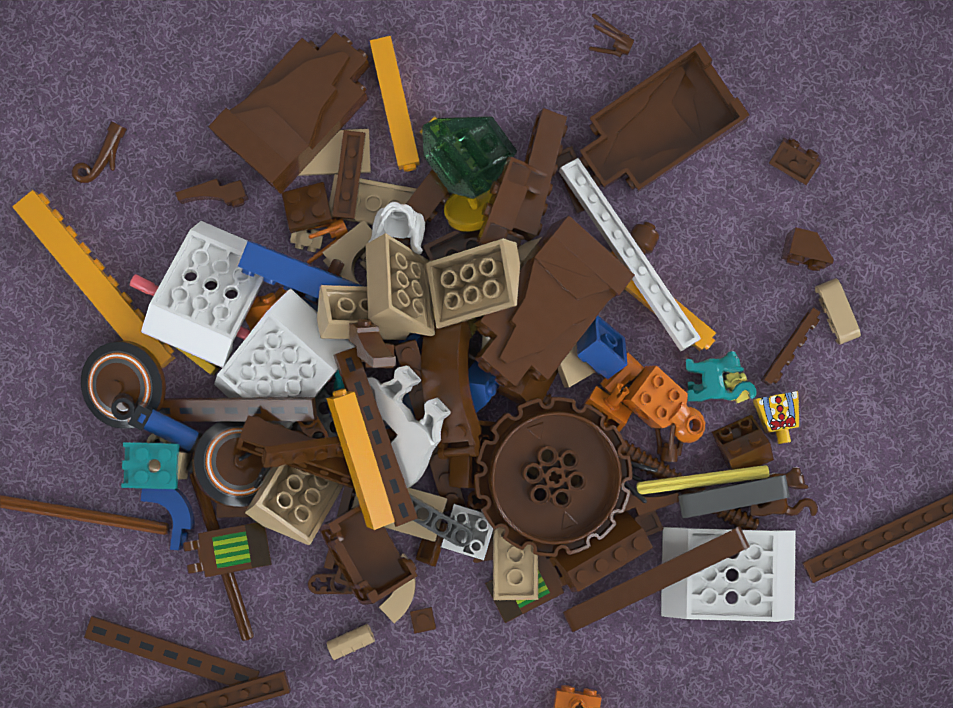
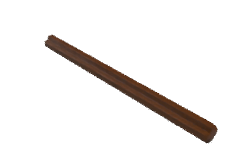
[190,473,254,641]

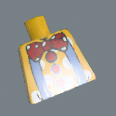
[753,391,799,444]

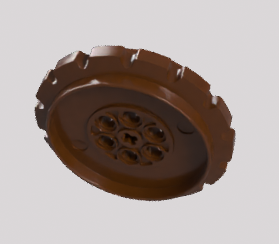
[474,397,632,557]

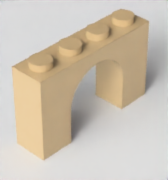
[322,220,372,284]

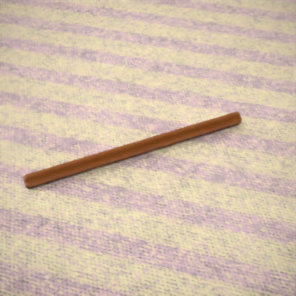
[0,495,169,535]

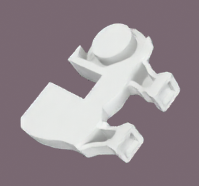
[367,366,451,488]

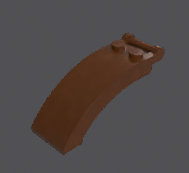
[421,320,481,460]

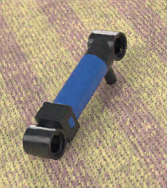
[111,393,202,473]

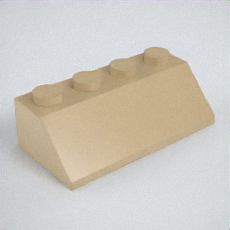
[317,285,410,340]

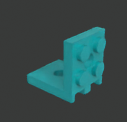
[121,442,179,489]

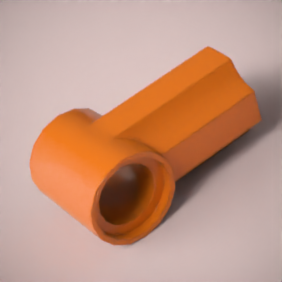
[600,352,644,394]

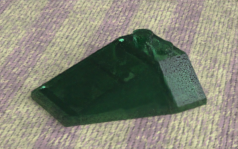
[422,116,517,199]

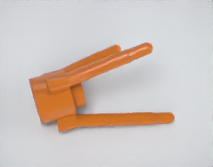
[307,218,348,264]

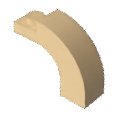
[379,553,416,623]

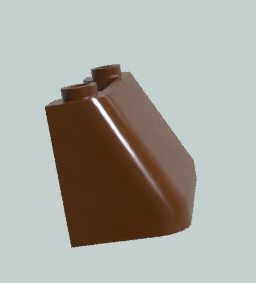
[319,504,418,605]

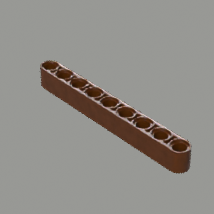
[563,526,750,633]

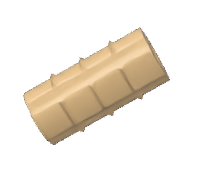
[327,624,375,660]

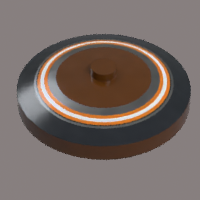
[81,341,166,429]
[192,421,272,508]

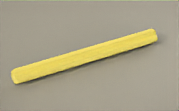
[636,465,769,495]

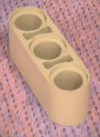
[815,278,861,345]

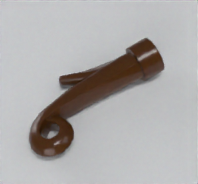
[72,121,127,183]

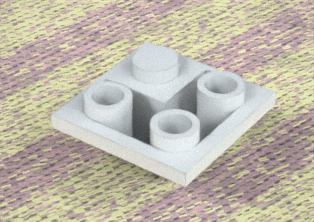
[441,504,493,560]

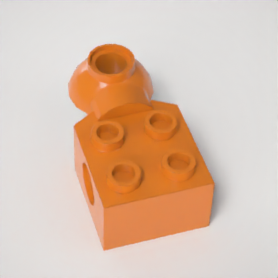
[622,366,706,443]

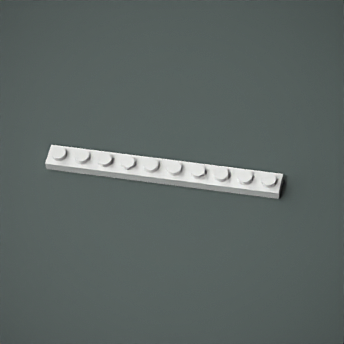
[559,158,701,351]

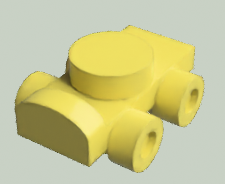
[724,372,749,404]

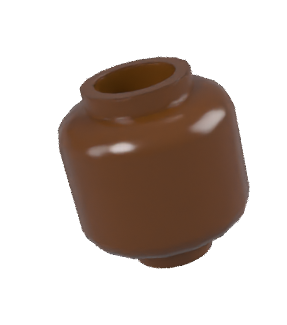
[630,222,659,255]

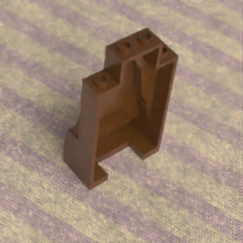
[208,32,370,194]
[579,43,750,192]
[474,215,635,388]

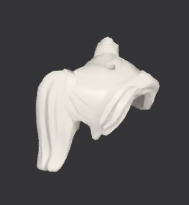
[368,202,425,255]

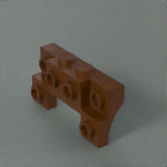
[476,157,548,249]

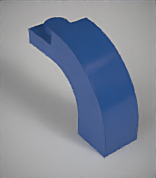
[140,488,195,551]

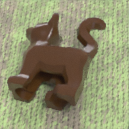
[749,467,818,516]

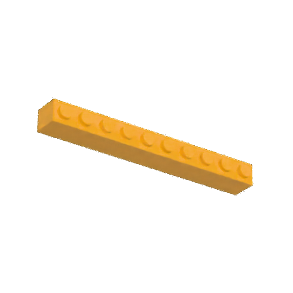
[12,190,175,369]

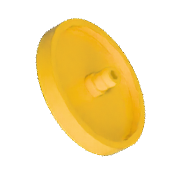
[444,181,493,231]

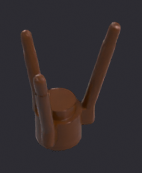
[589,13,634,57]
[655,423,690,462]

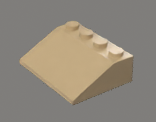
[366,233,435,336]
[426,239,520,328]
[245,465,344,545]

